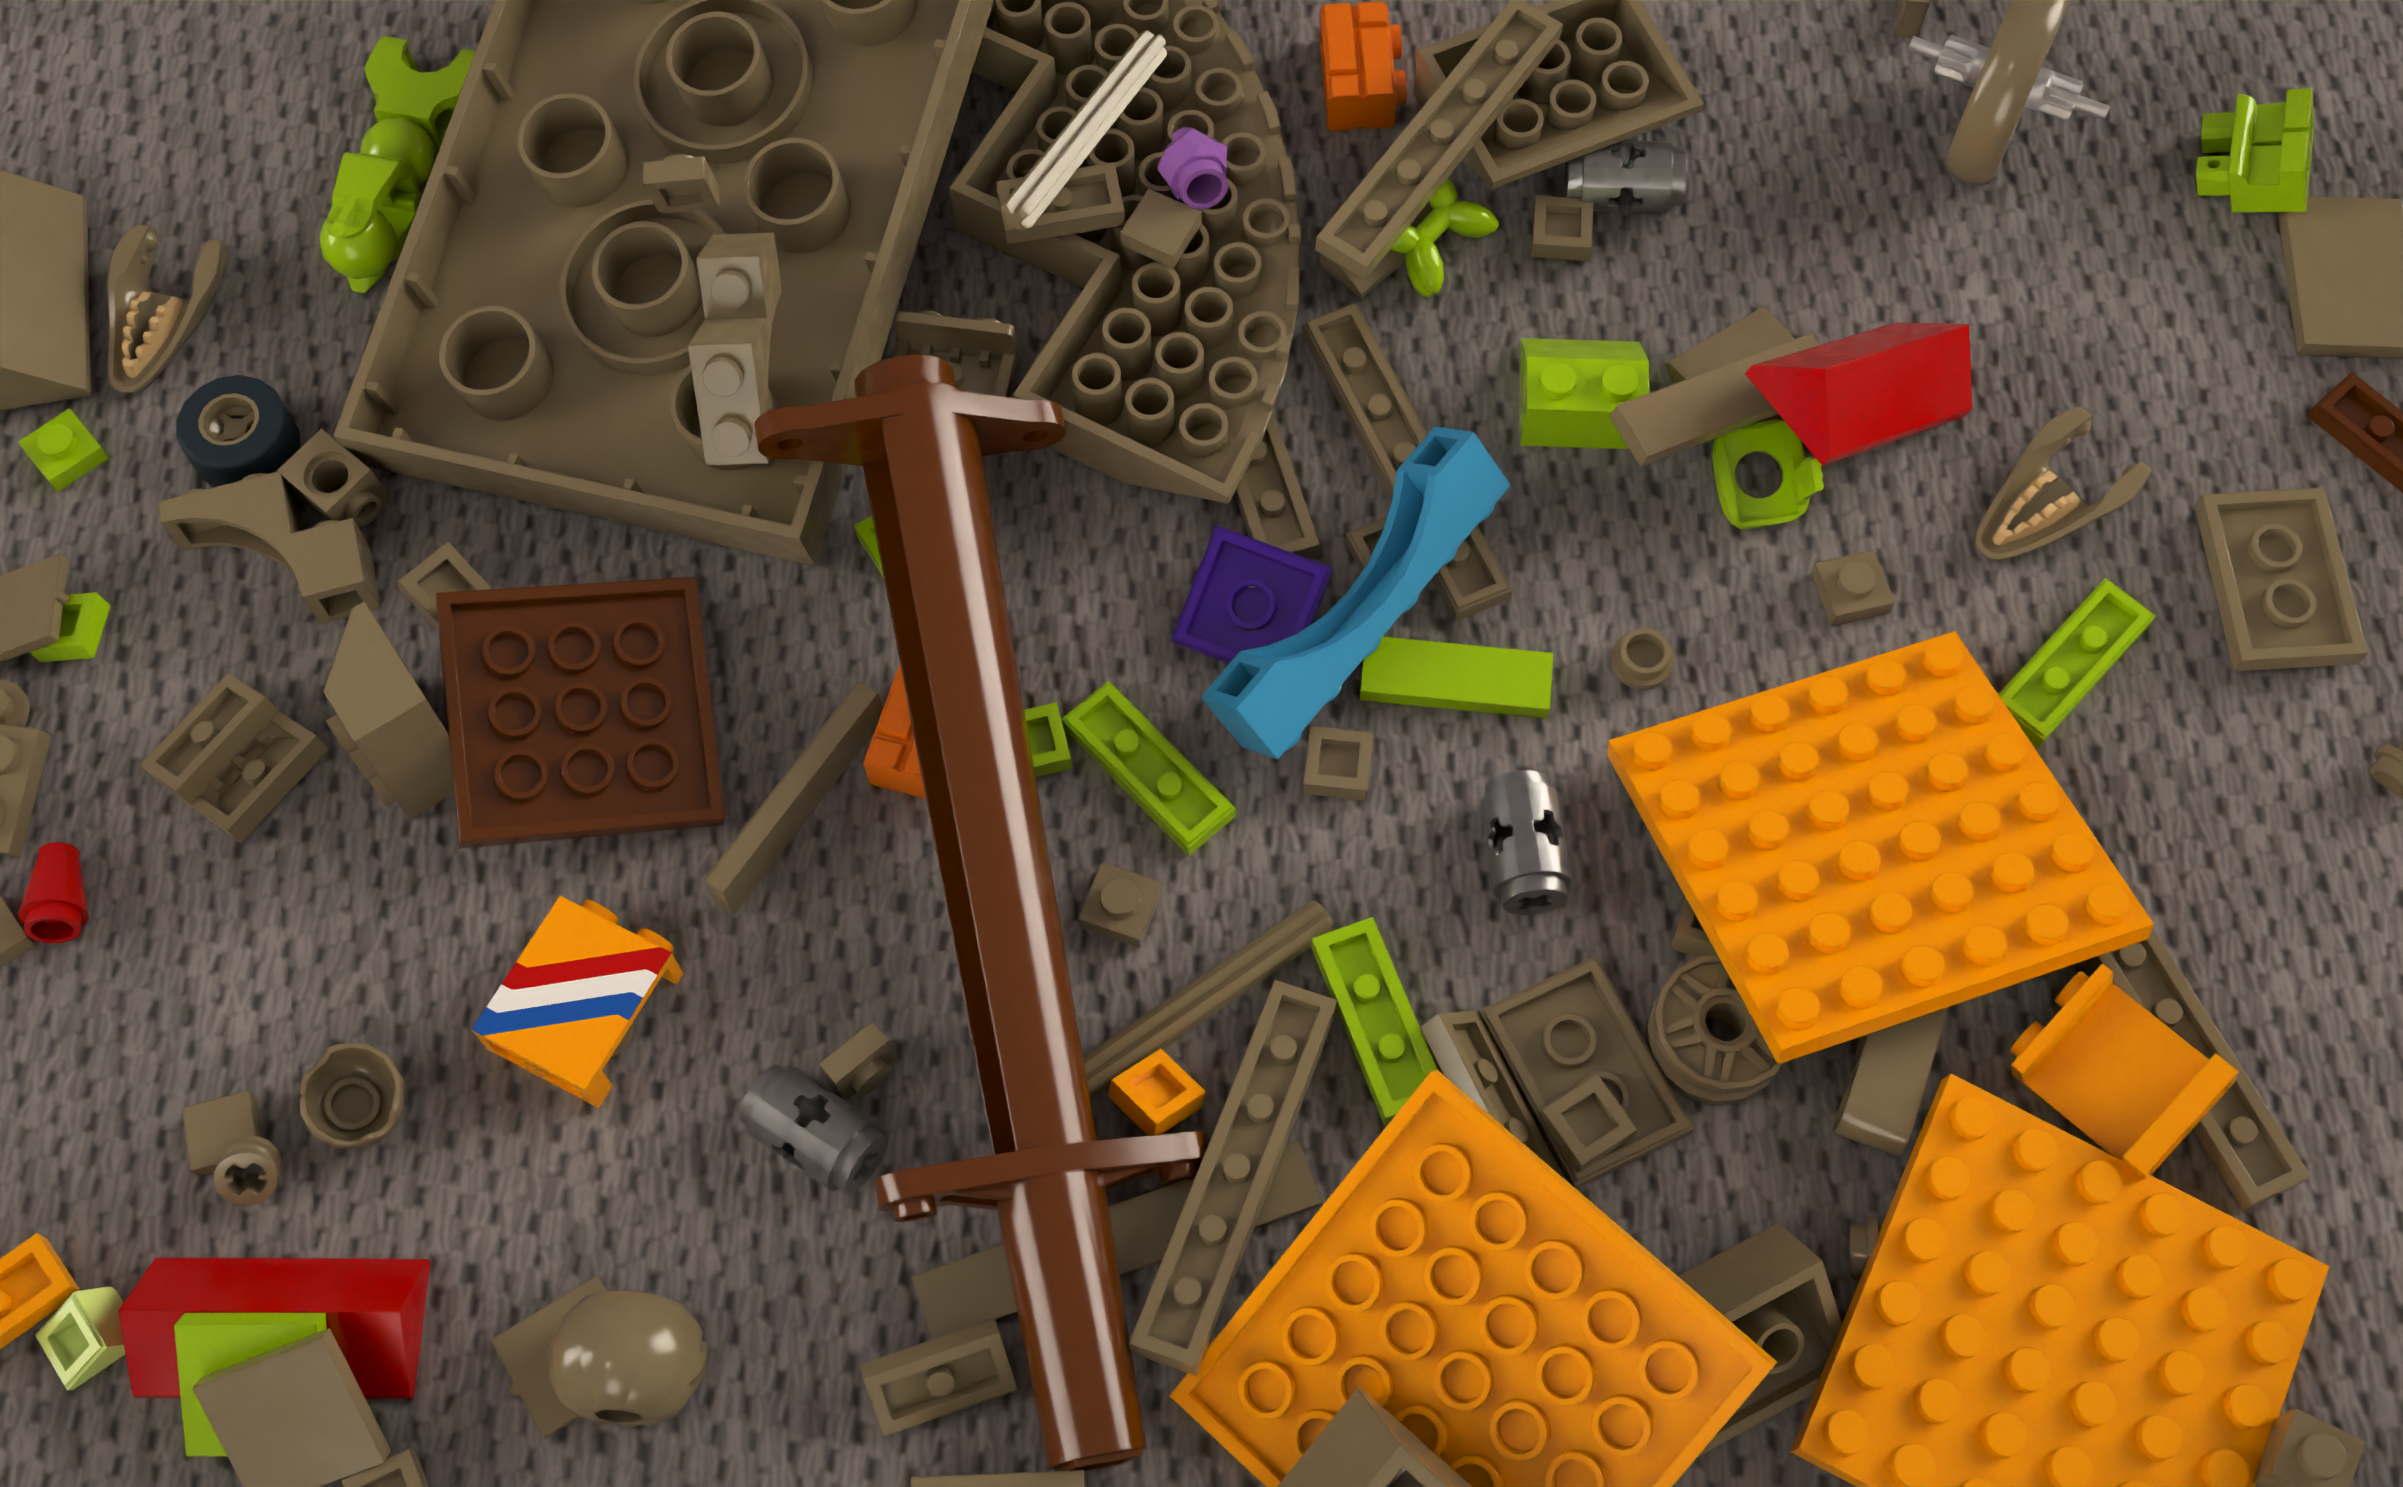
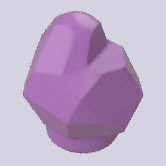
[1157,127,1228,209]

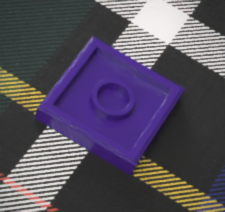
[1170,525,1333,664]

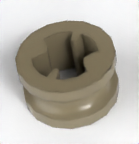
[213,1135,282,1206]

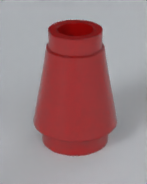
[18,842,89,944]

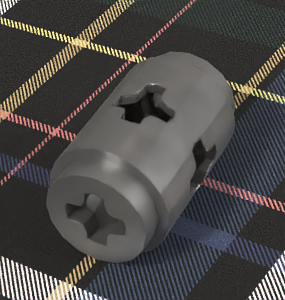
[1564,140,1687,212]
[1480,770,1572,915]
[739,1065,888,1194]

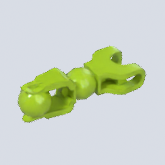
[320,36,476,293]

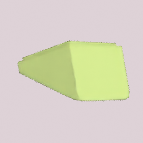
[35,1286,125,1391]

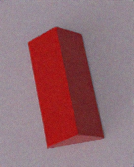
[1745,322,1972,466]
[118,1258,431,1399]

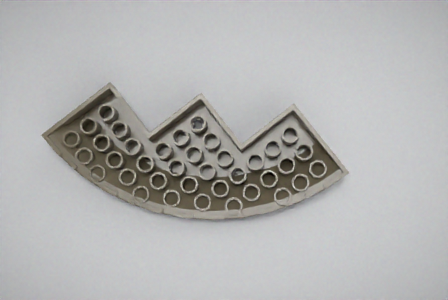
[949,0,1301,504]

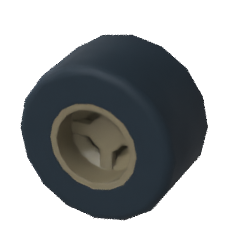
[176,375,300,487]

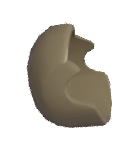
[299,1043,405,1150]

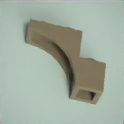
[688,233,782,465]
[158,471,381,624]

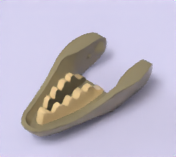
[107,224,228,393]
[1975,407,2151,562]

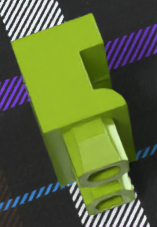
[2196,88,2314,213]

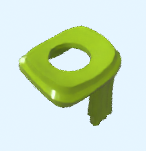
[1712,420,1824,529]

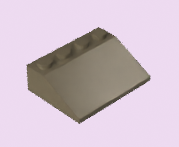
[1413,0,1704,189]

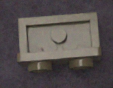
[894,310,1019,397]

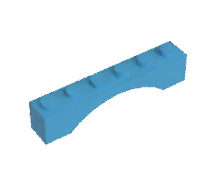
[1200,426,1511,760]

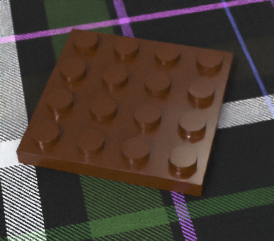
[436,577,725,849]

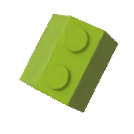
[1520,338,1650,449]

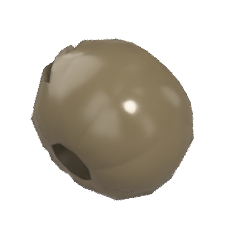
[547,1291,708,1428]

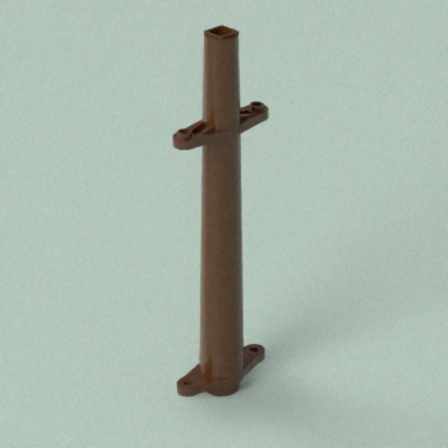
[754,354,1209,1471]

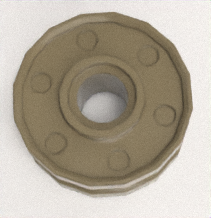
[1645,955,1784,1106]

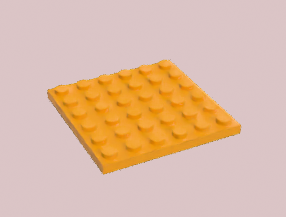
[1607,631,2154,1064]
[1169,1070,1777,1487]
[1790,1074,2330,1487]

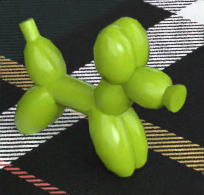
[1391,177,1499,298]

